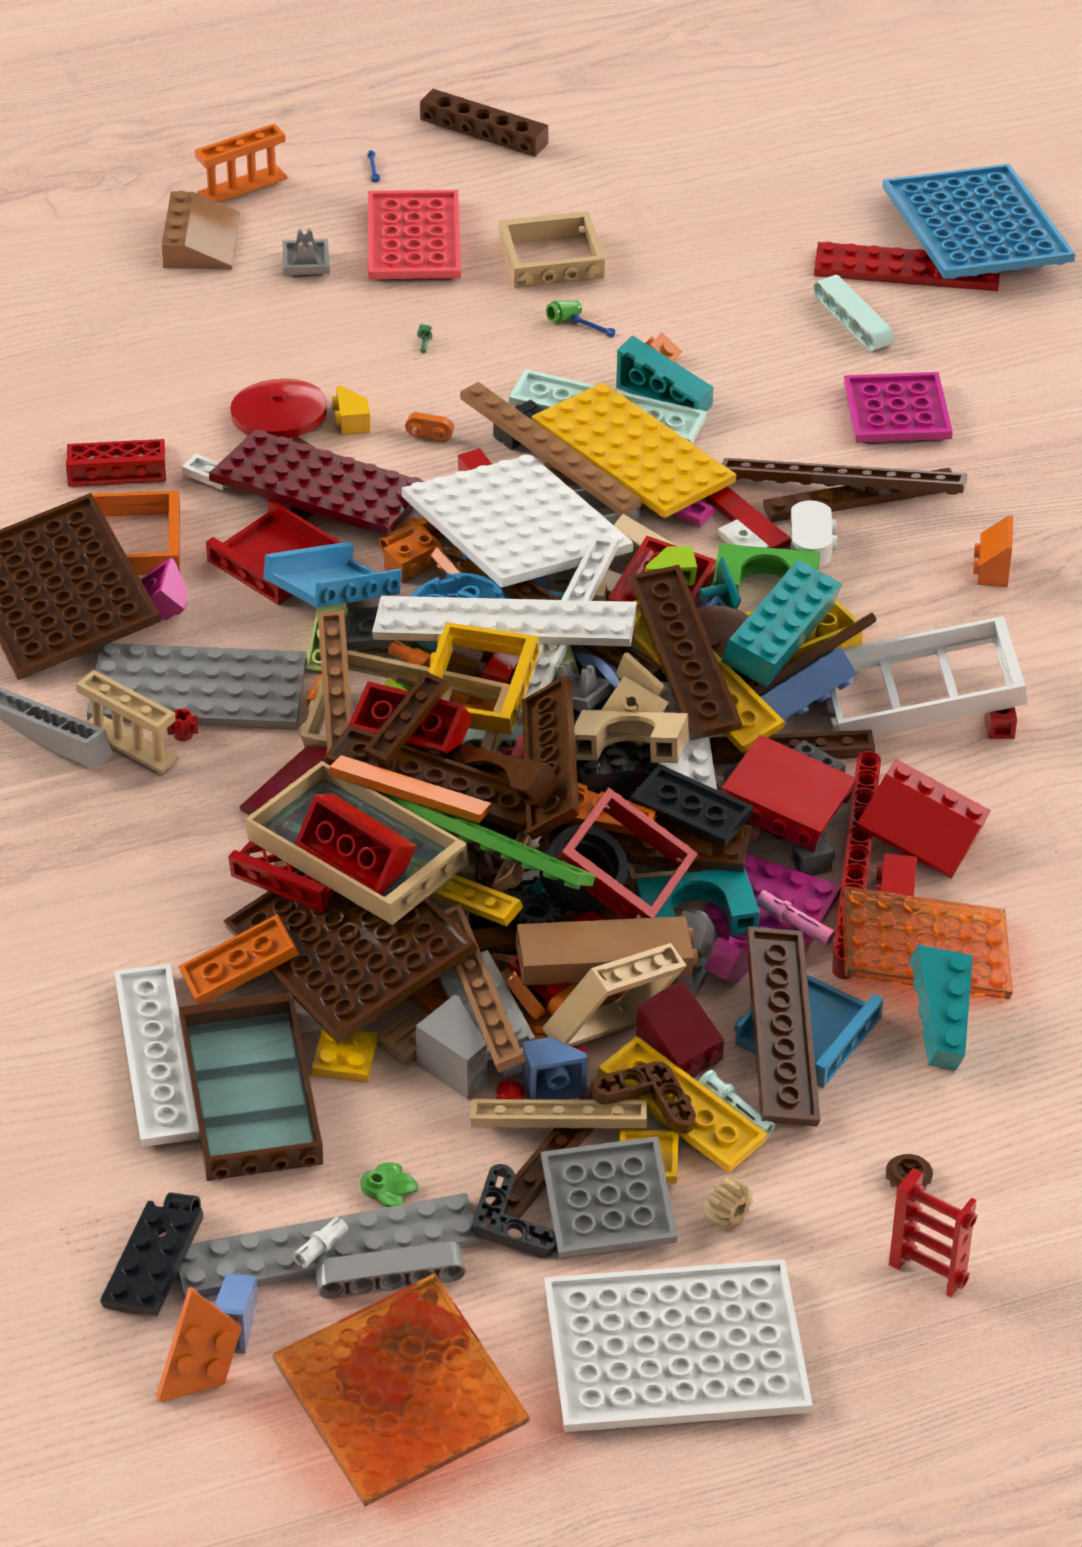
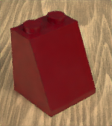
[636,980,724,1078]

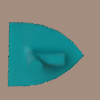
[698,557,741,609]

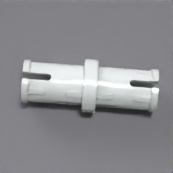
[293,1217,348,1268]

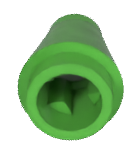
[546,300,582,324]

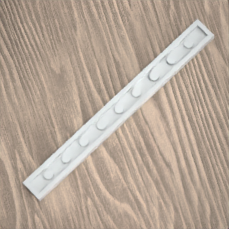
[516,536,619,725]

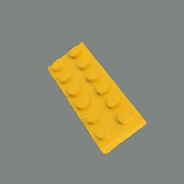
[598,1036,768,1173]

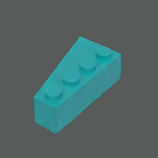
[616,335,713,412]
[909,944,973,1071]

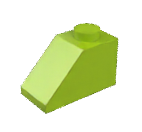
[645,546,697,586]

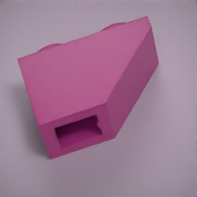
[704,937,749,983]

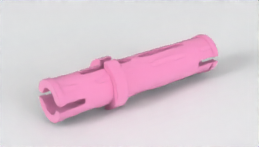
[756,890,835,946]

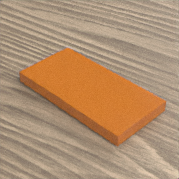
[178,914,299,1005]

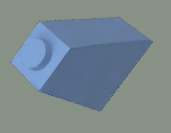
[215,1274,258,1354]

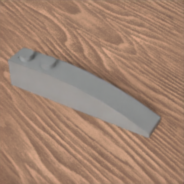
[0,687,112,769]

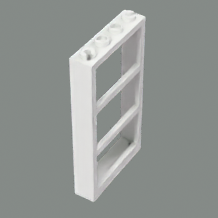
[826,616,1027,736]

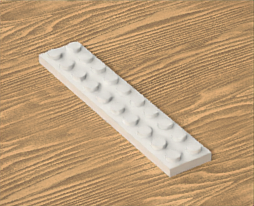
[372,596,637,646]

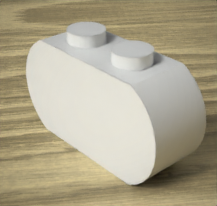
[790,501,837,567]

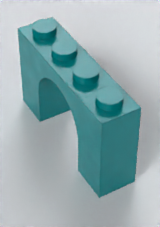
[636,869,760,936]

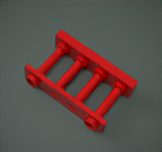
[889,1168,978,1297]

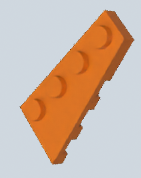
[564,783,656,836]

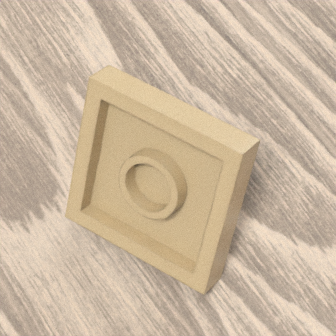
[601,676,669,748]

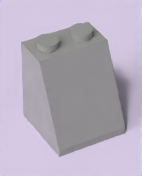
[416,994,487,1099]

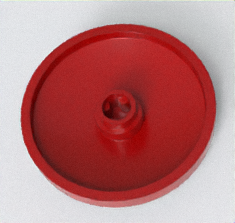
[231,378,327,438]

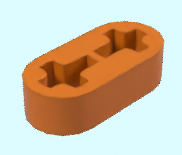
[503,970,547,1021]

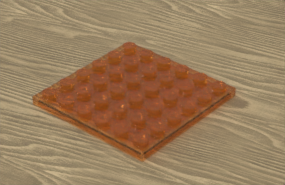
[273,1273,530,1507]

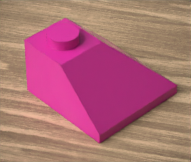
[140,557,188,621]

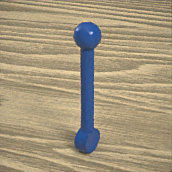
[367,150,380,182]
[571,314,616,337]

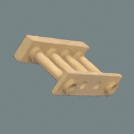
[76,670,179,774]

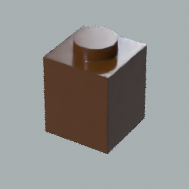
[446,646,486,678]

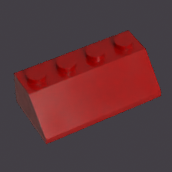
[349,681,472,754]
[294,794,417,895]

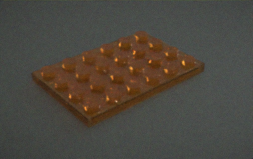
[841,886,1013,999]

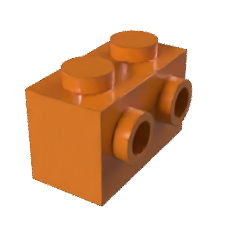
[384,529,442,583]

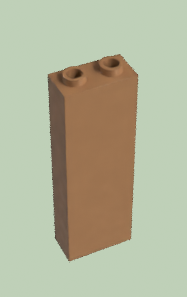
[516,916,698,985]

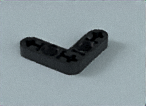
[472,1164,557,1258]

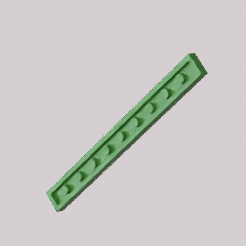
[372,789,596,889]

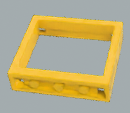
[429,622,540,735]

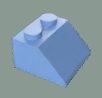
[522,1037,587,1100]

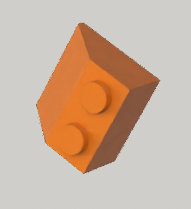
[973,516,1013,587]

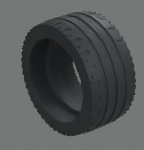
[539,825,629,914]

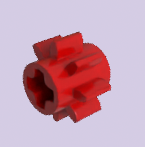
[167,709,199,741]

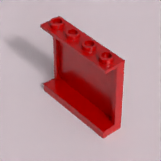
[206,500,342,605]
[721,735,857,852]

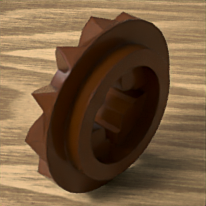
[886,1154,933,1191]

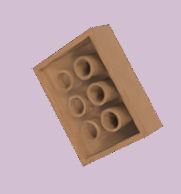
[162,190,240,269]

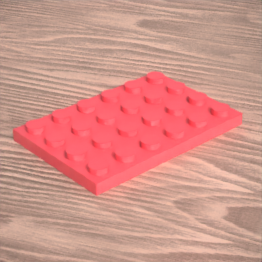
[368,190,461,280]

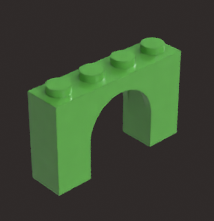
[713,543,820,592]

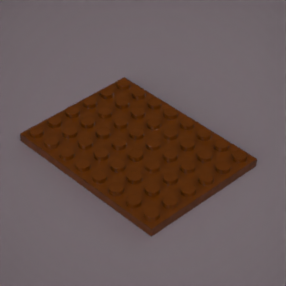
[0,493,162,680]
[223,871,478,1044]

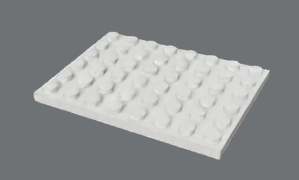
[402,455,634,588]
[544,1259,813,1433]

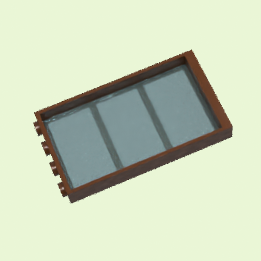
[179,992,324,1181]

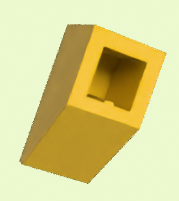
[332,386,371,435]

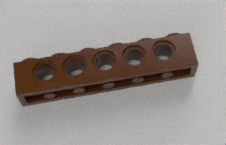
[420,89,549,157]

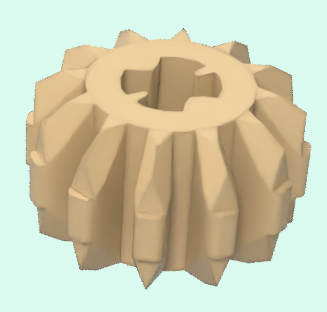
[704,1176,753,1230]

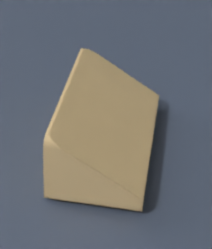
[616,653,666,698]

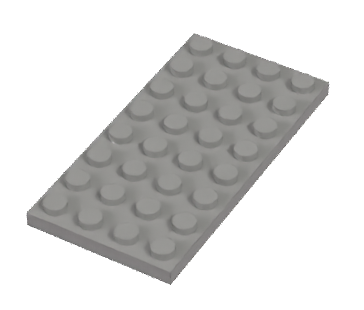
[87,643,307,729]

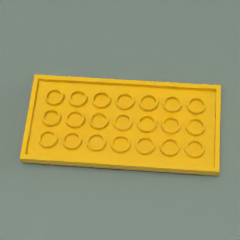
[531,382,736,518]

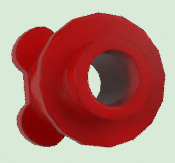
[496,1079,525,1099]

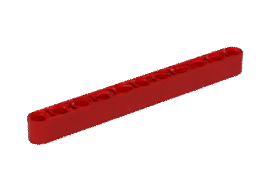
[832,751,881,979]

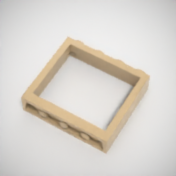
[499,211,605,287]
[542,943,687,1047]

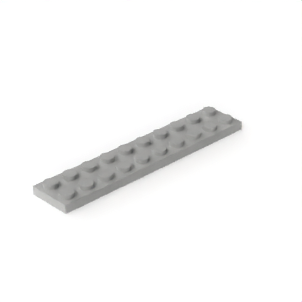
[178,1193,480,1301]

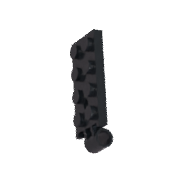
[100,1192,204,1316]

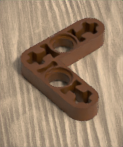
[591,1061,696,1134]

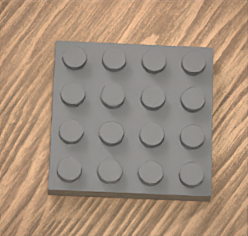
[541,1136,677,1259]

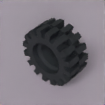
[509,891,561,934]

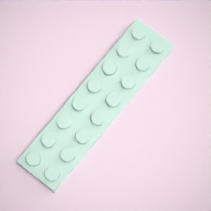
[509,369,706,444]

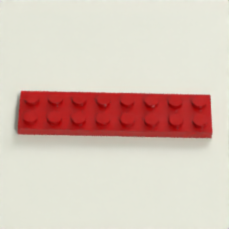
[814,242,1000,291]

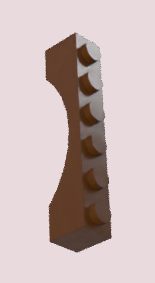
[441,743,561,808]

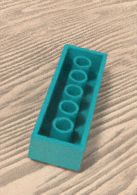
[721,560,842,687]

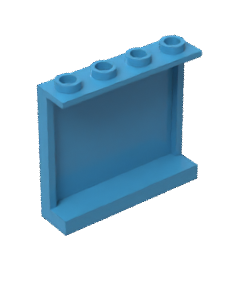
[263,542,402,608]
[734,975,884,1088]

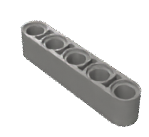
[314,1241,466,1299]

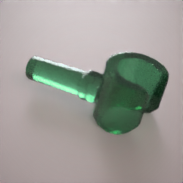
[417,324,433,353]

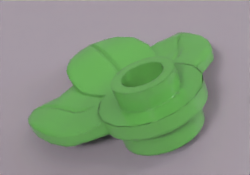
[360,1162,419,1207]

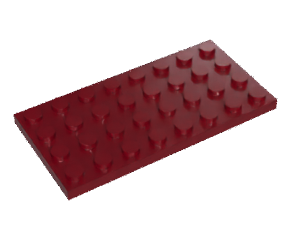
[209,430,426,536]

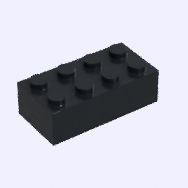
[576,742,637,801]

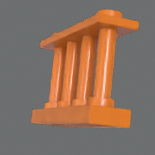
[195,123,287,203]

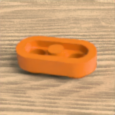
[405,412,454,441]

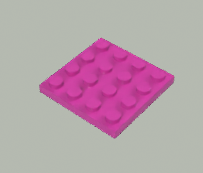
[843,372,953,443]
[703,854,841,953]

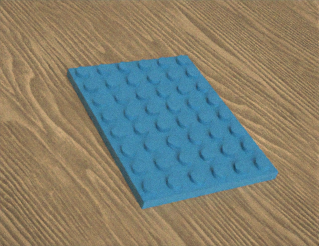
[882,164,1075,279]

